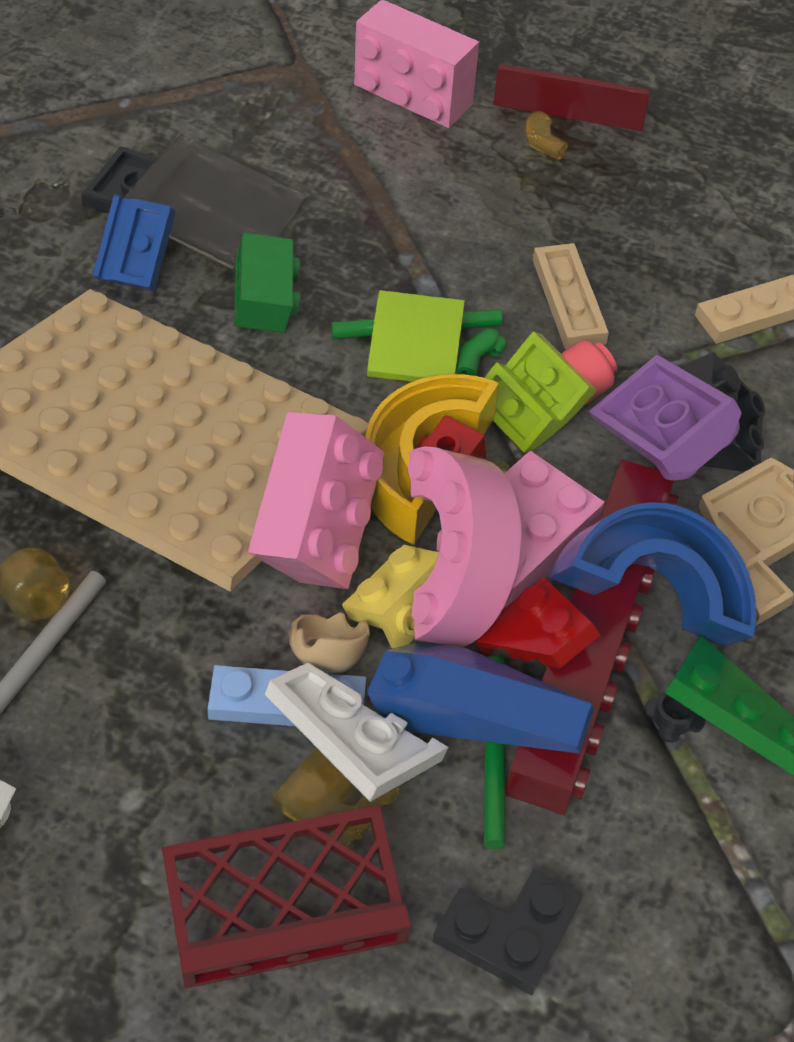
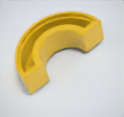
[365,374,499,545]

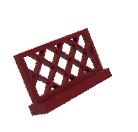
[162,805,411,989]

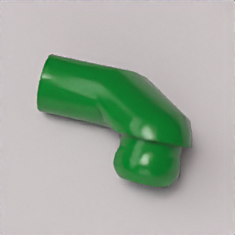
[455,328,507,376]

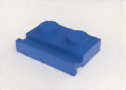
[92,195,176,292]

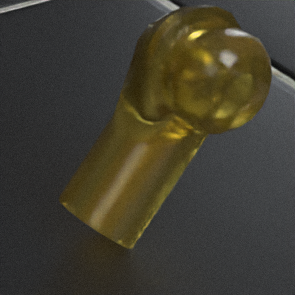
[525,111,568,160]

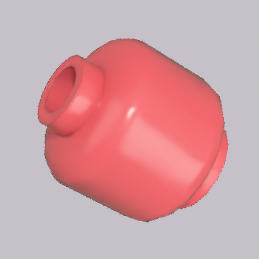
[561,340,617,405]

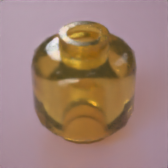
[0,547,70,621]

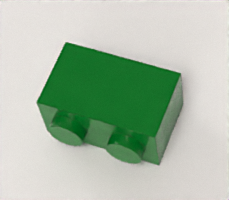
[233,232,300,333]

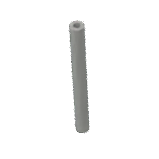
[0,571,106,715]

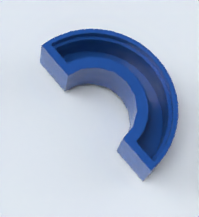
[549,502,756,646]

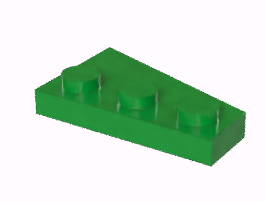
[665,635,794,776]

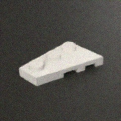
[265,663,449,802]

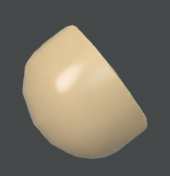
[288,612,370,674]

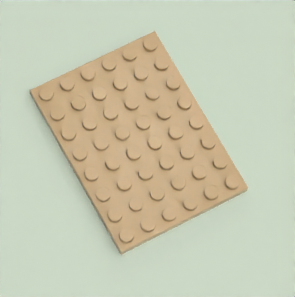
[0,289,369,592]

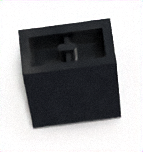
[680,352,765,472]

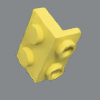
[342,545,439,649]

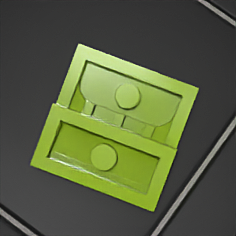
[367,290,465,382]
[484,331,598,454]

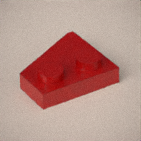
[474,577,601,668]

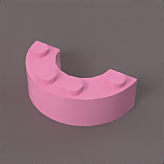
[408,446,521,647]

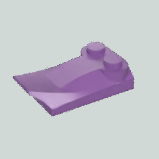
[589,355,742,480]

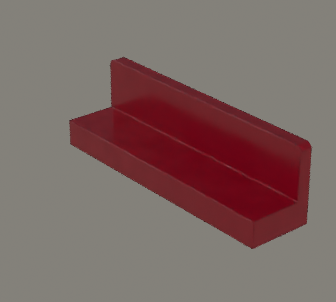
[493,64,650,131]

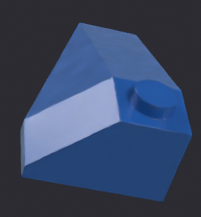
[367,642,594,753]

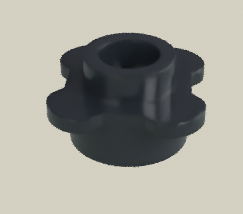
[644,691,705,743]

